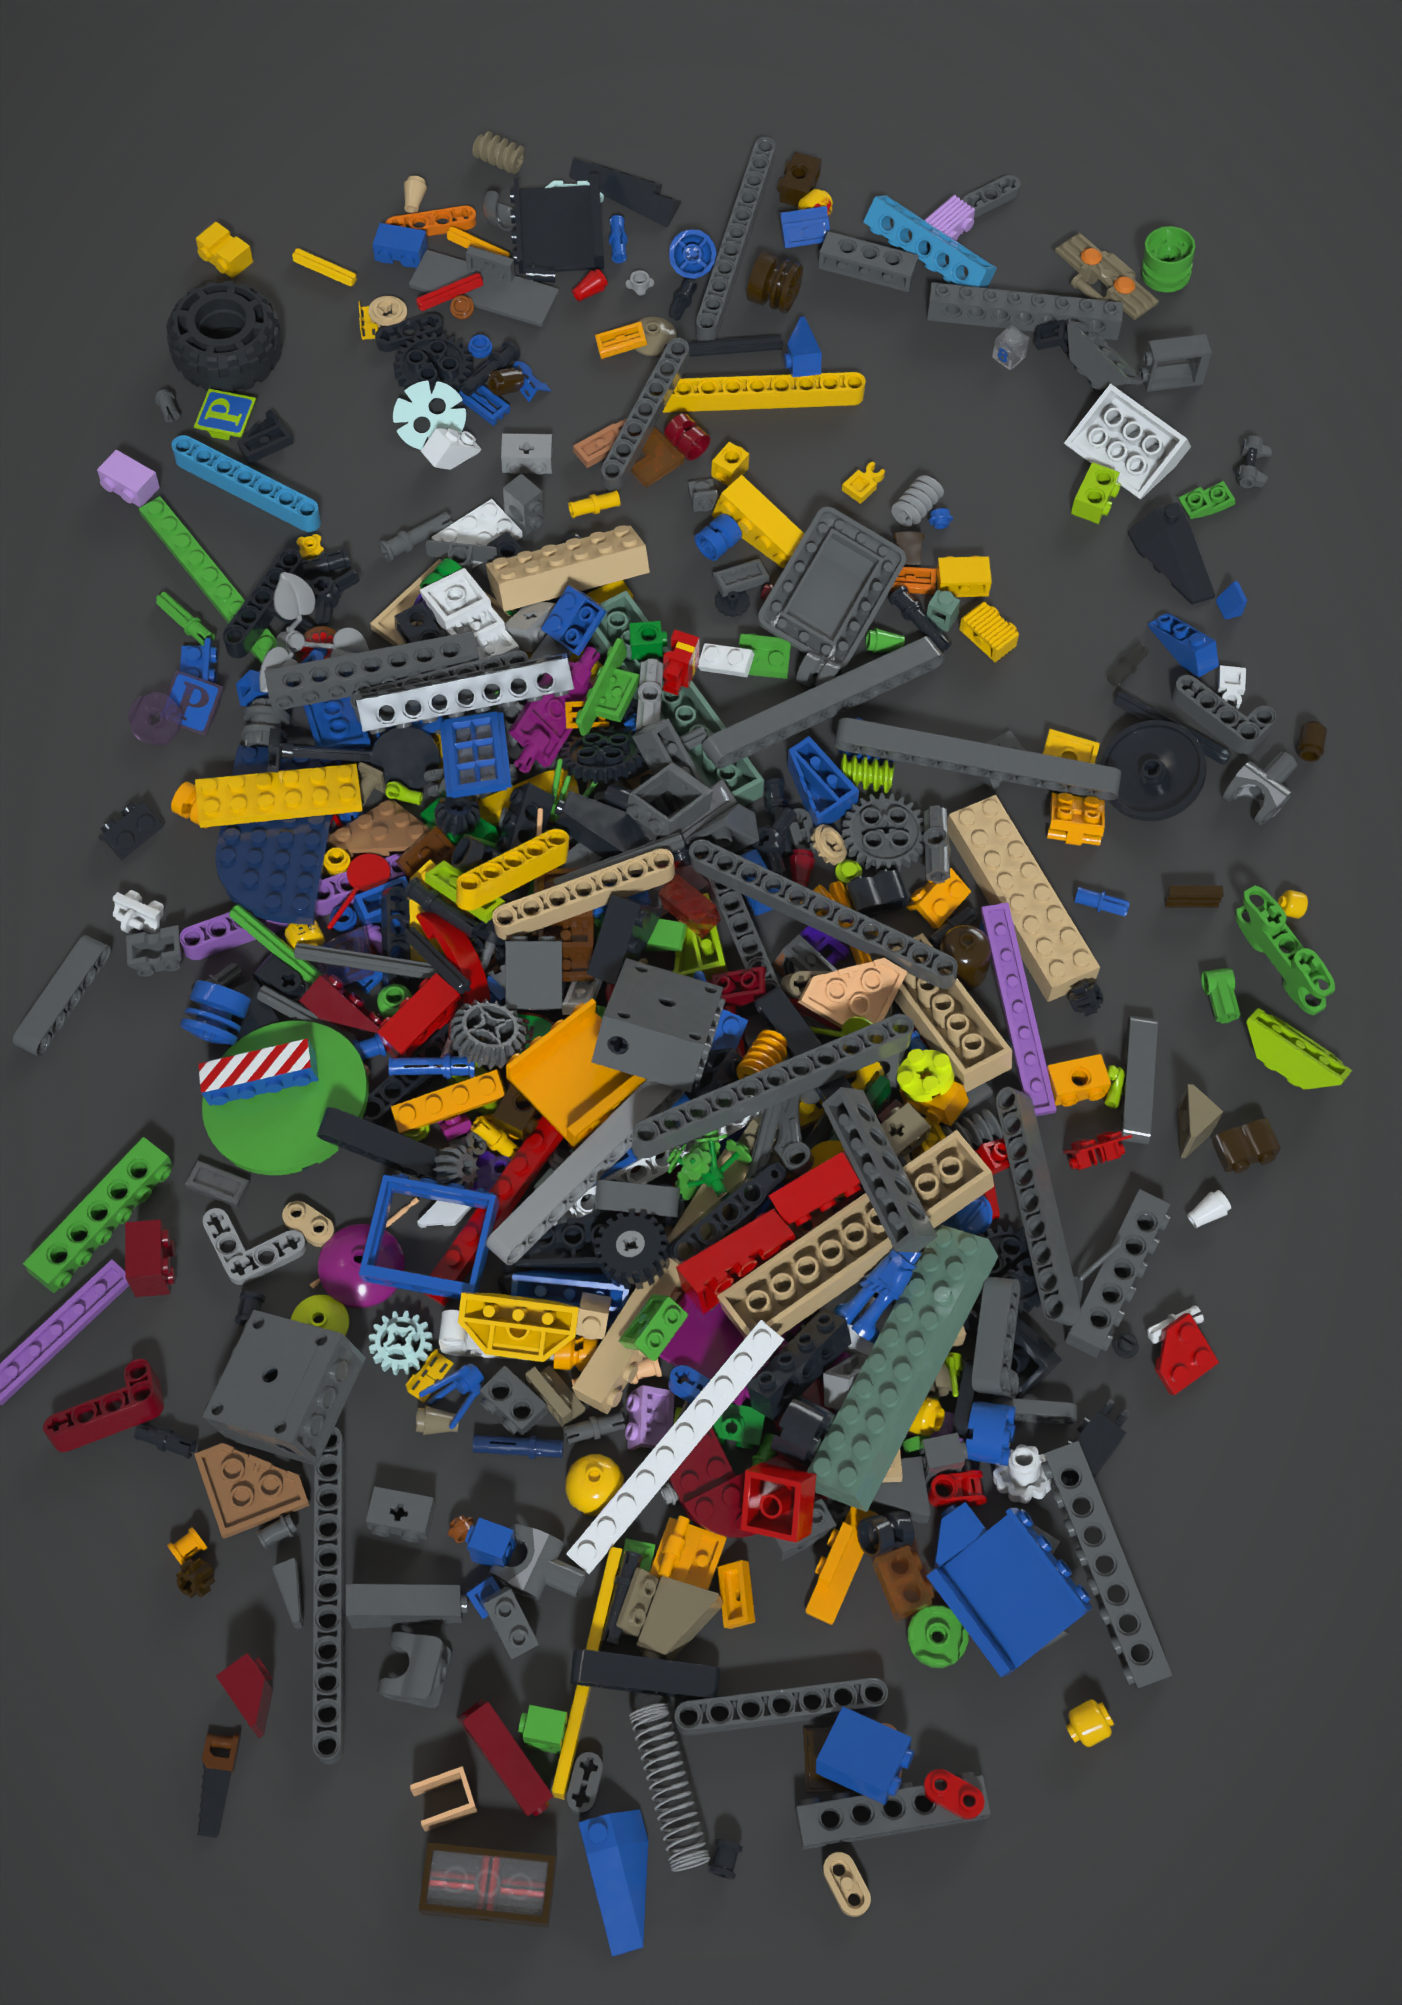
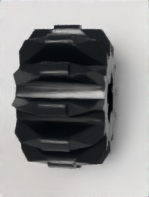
[434,796,481,838]

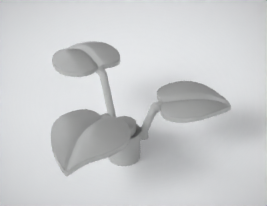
[259,572,369,692]

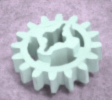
[369,1311,433,1375]

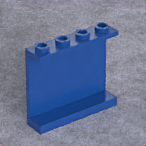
[927,1508,1093,1677]

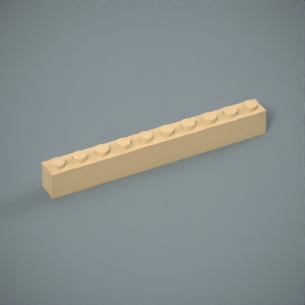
[572,1149,750,1415]

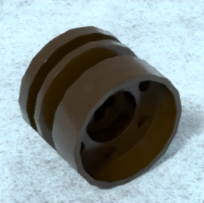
[747,251,803,314]

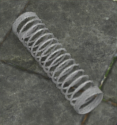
[629,1703,710,1872]

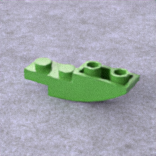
[595,915,687,952]

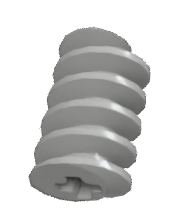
[891,475,944,527]

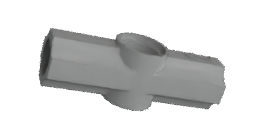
[636,659,664,734]

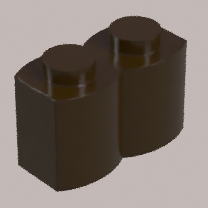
[1212,1118,1281,1173]

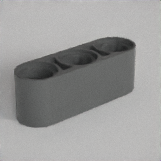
[594,1180,680,1217]

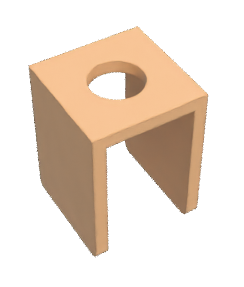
[410,1766,478,1832]

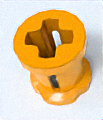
[167,1527,207,1565]

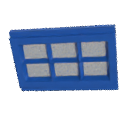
[440,711,512,798]

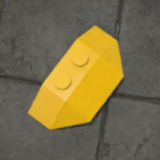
[458,1292,579,1362]

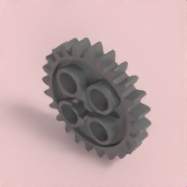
[841,793,925,873]

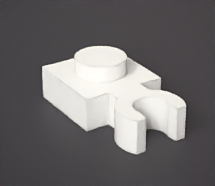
[1217,665,1246,710]

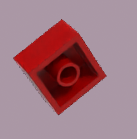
[741,1462,817,1543]

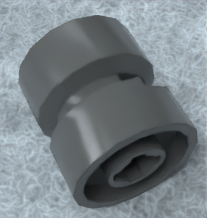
[796,651,843,688]

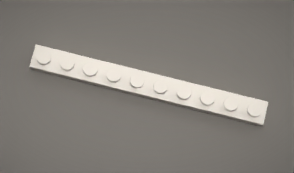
[566,1320,785,1574]

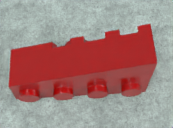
[676,1209,796,1315]

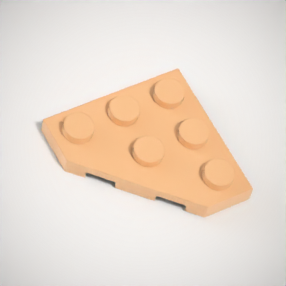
[798,958,907,1029]

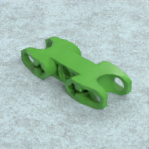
[1235,885,1335,1016]

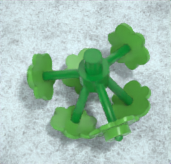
[667,1129,752,1201]

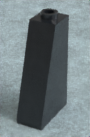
[554,791,657,877]

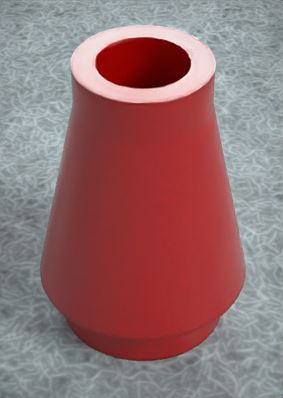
[571,269,608,302]

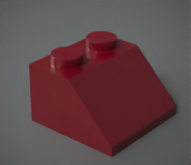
[216,1653,273,1738]

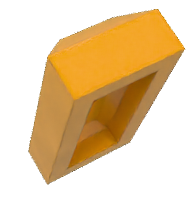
[717,1560,755,1629]

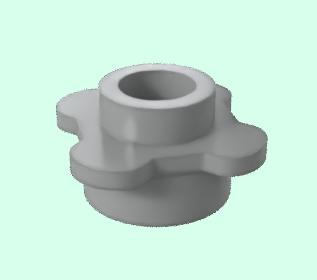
[626,270,654,295]

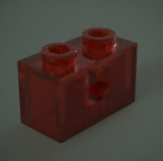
[658,874,721,939]

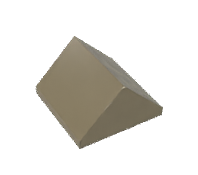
[1178,1084,1223,1158]

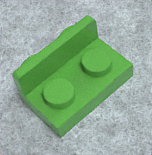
[739,633,791,679]
[619,1294,688,1361]

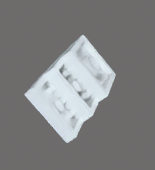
[420,568,519,660]

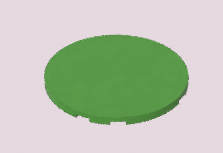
[202,1021,369,1175]

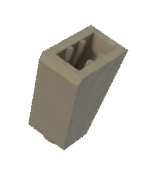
[636,1576,723,1661]

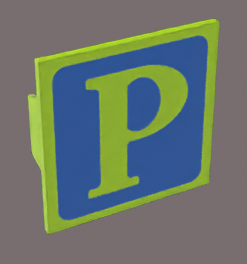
[194,389,256,441]

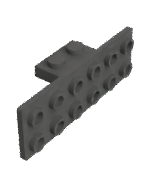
[409,246,559,327]

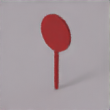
[327,853,390,929]

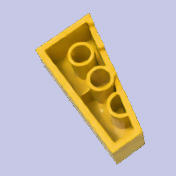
[711,475,804,569]

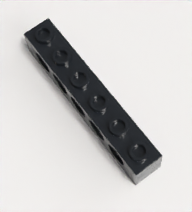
[473,783,555,946]

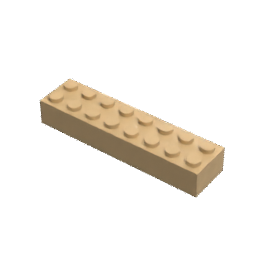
[948,795,1100,1002]

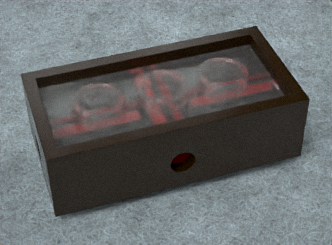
[418,1842,557,1928]

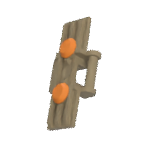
[1055,233,1159,320]

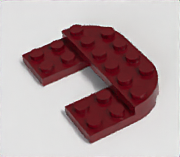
[669,1378,836,1538]

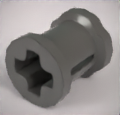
[449,1131,487,1155]

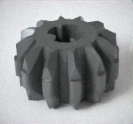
[433,1144,480,1190]

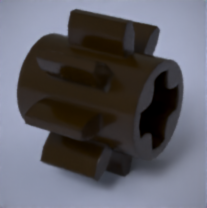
[176,1558,215,1598]

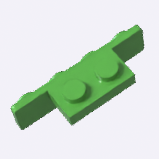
[576,638,640,736]

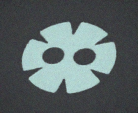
[393,381,466,450]

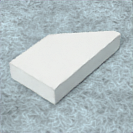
[417,1200,472,1228]

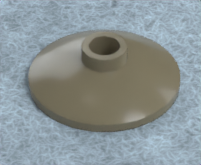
[629,316,677,356]

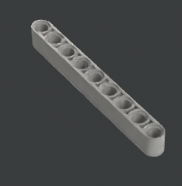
[486,1079,685,1265]

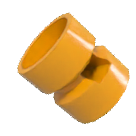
[171,781,209,829]
[554,1336,599,1371]

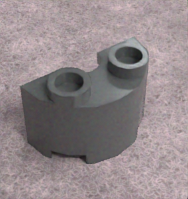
[126,925,182,977]

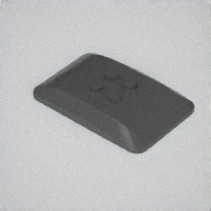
[757,507,906,668]

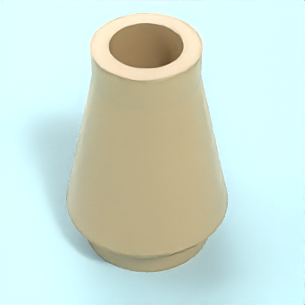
[404,176,427,214]

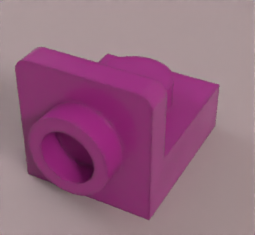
[437,1113,472,1141]

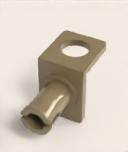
[358,762,386,805]

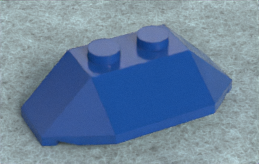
[511,1269,629,1329]

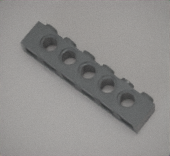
[822,1087,937,1253]
[1065,1189,1171,1358]
[795,1772,991,1850]

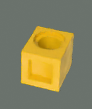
[711,442,749,486]

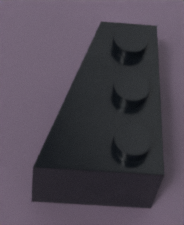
[587,895,664,985]

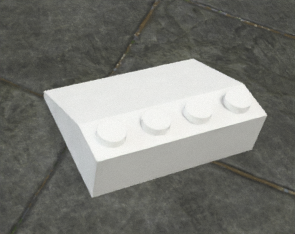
[1064,384,1191,500]

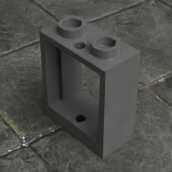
[1139,334,1212,392]
[626,762,713,838]

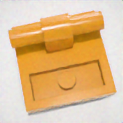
[1047,793,1105,846]
[649,1516,727,1590]

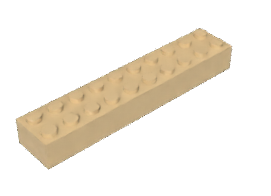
[717,1130,994,1339]

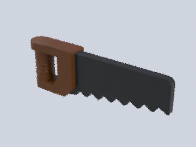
[197,1733,241,1838]

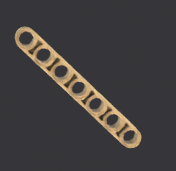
[492,848,675,940]

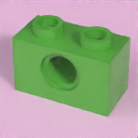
[518,1705,568,1755]

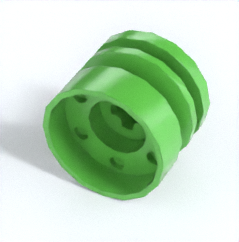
[1141,226,1195,292]

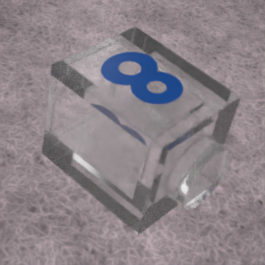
[992,324,1030,370]

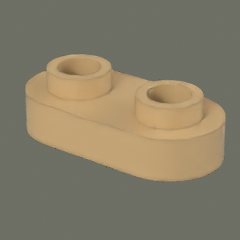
[282,1201,335,1247]
[823,1852,871,1917]

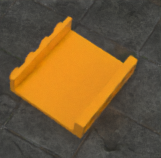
[506,998,647,1148]

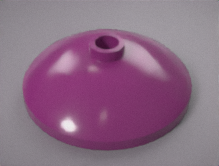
[318,1224,405,1308]

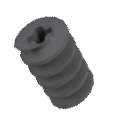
[941,1109,1003,1149]

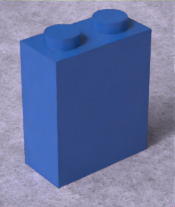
[816,1706,914,1805]

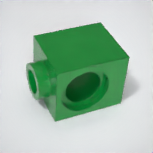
[629,621,667,660]

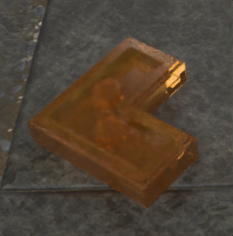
[631,427,685,487]

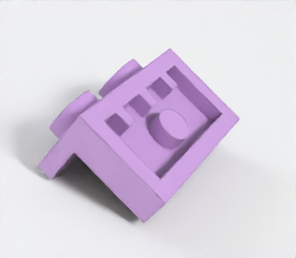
[625,1385,674,1450]

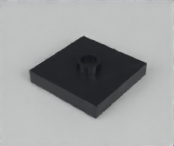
[227,978,279,1048]

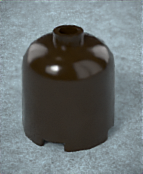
[939,925,992,991]

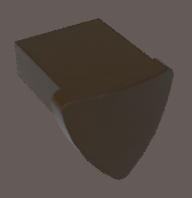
[894,532,924,565]

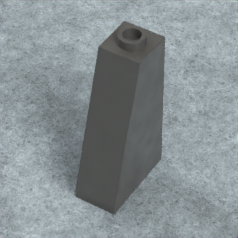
[346,1584,468,1629]

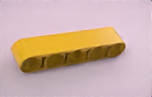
[456,829,569,911]

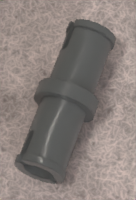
[563,1411,625,1445]

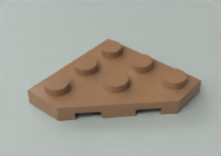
[328,799,430,857]
[194,1443,310,1539]

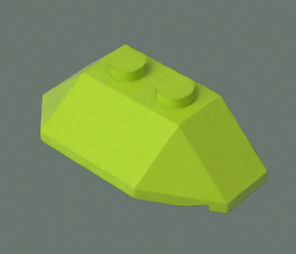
[1247,1008,1352,1090]

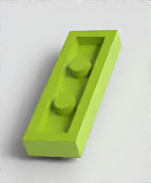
[425,861,505,923]

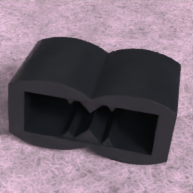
[846,869,908,918]

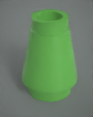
[865,628,905,654]

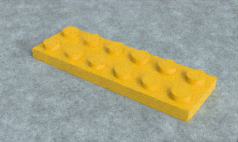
[195,764,362,828]

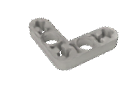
[202,1208,307,1285]

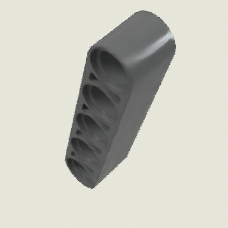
[13,935,111,1057]
[1119,1016,1158,1145]

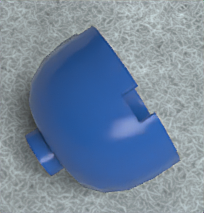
[669,229,717,279]

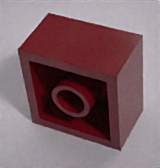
[125,1219,176,1297]

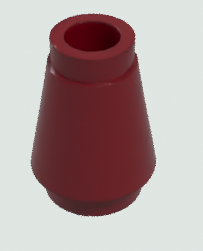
[789,849,816,888]

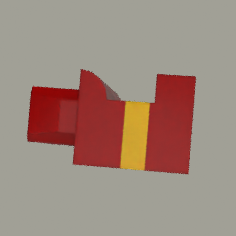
[663,630,699,695]

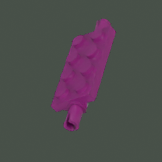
[508,647,600,773]

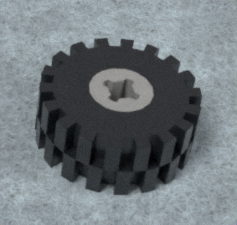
[594,1211,670,1290]

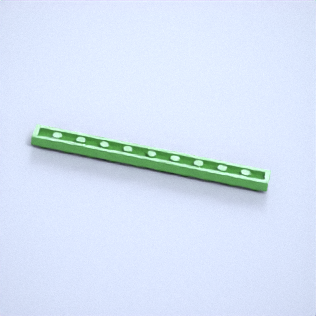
[139,496,277,665]

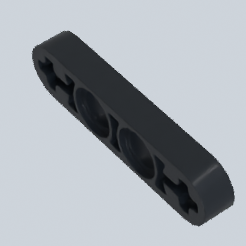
[381,886,411,989]

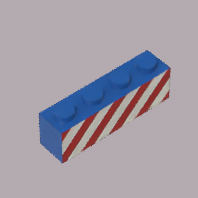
[198,1038,319,1106]

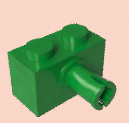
[712,1402,765,1449]

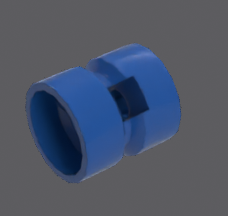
[695,514,742,561]

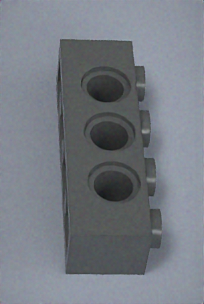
[818,231,919,292]
[632,718,705,812]

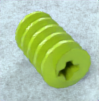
[840,753,895,794]

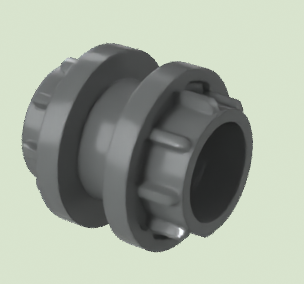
[241,698,290,747]

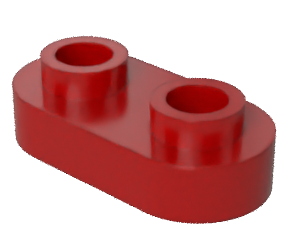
[923,1769,985,1820]

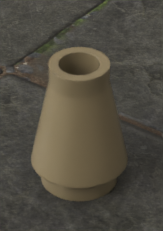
[415,1406,459,1435]

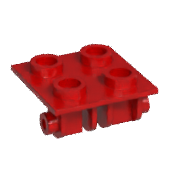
[1063,1131,1132,1171]

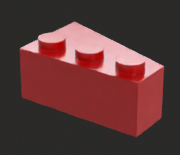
[377,973,463,1058]
[769,1151,862,1227]

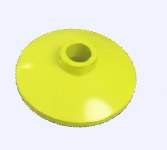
[291,1295,349,1336]

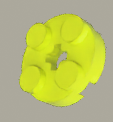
[897,1049,955,1102]

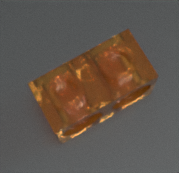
[873,1545,934,1622]

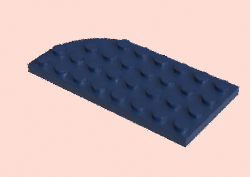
[215,745,343,925]

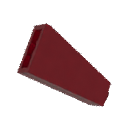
[456,1699,554,1816]

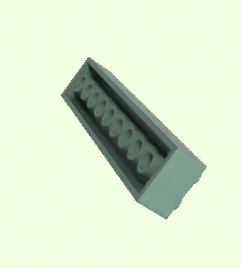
[590,591,764,811]
[807,1224,998,1512]

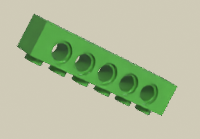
[23,1137,173,1293]

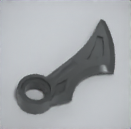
[774,1074,814,1175]

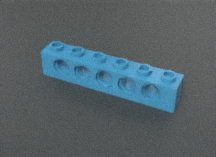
[863,195,997,288]

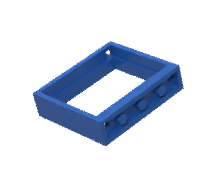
[358,1174,499,1300]

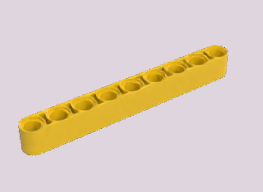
[652,372,866,413]

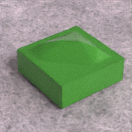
[620,1539,656,1573]

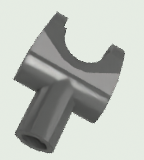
[1223,752,1297,826]
[488,1524,587,1601]

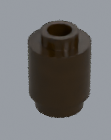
[488,367,525,396]
[1297,721,1327,762]

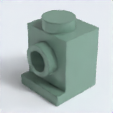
[927,590,960,632]

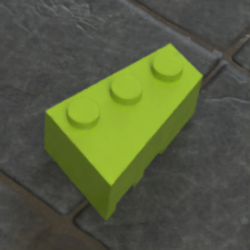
[673,893,728,981]

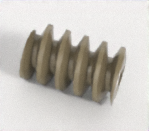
[472,131,525,175]

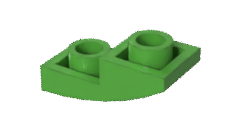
[1179,481,1235,519]

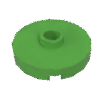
[907,1605,969,1668]

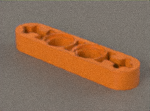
[385,206,476,236]

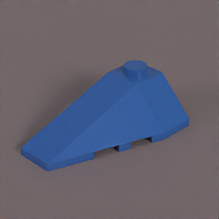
[578,1810,648,1957]

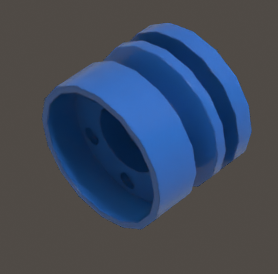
[180,980,251,1045]

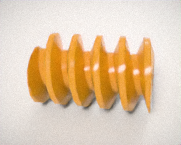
[736,1030,788,1080]

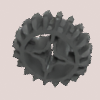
[449,998,526,1070]

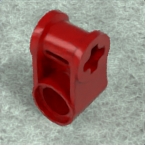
[927,1470,987,1508]

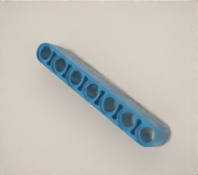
[172,435,321,532]

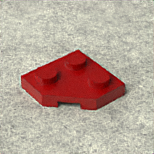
[1155,1313,1219,1395]

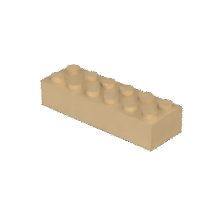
[486,525,650,612]
[876,933,1012,1092]

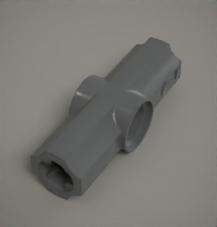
[923,805,951,884]

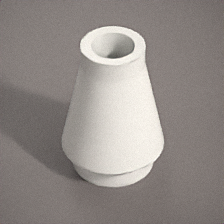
[1187,1190,1231,1228]

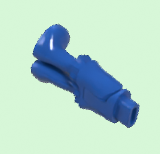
[834,1248,922,1344]

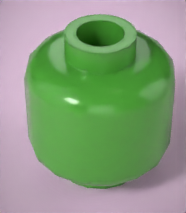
[377,984,412,1019]

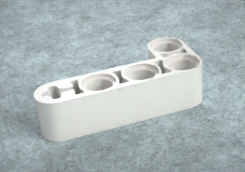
[439,1310,554,1361]

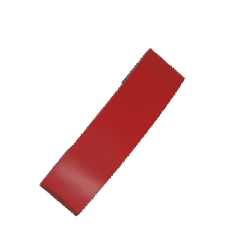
[416,912,491,1005]

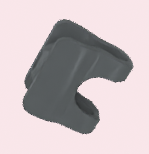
[377,1632,452,1708]

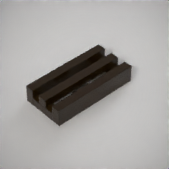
[1164,886,1224,908]

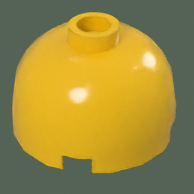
[565,1454,624,1516]

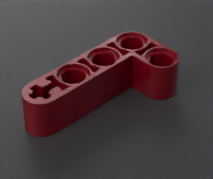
[43,1359,164,1452]

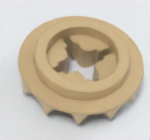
[368,296,407,327]
[811,824,847,865]

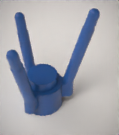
[419,1363,485,1429]

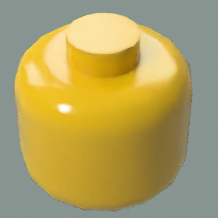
[1278,890,1308,919]

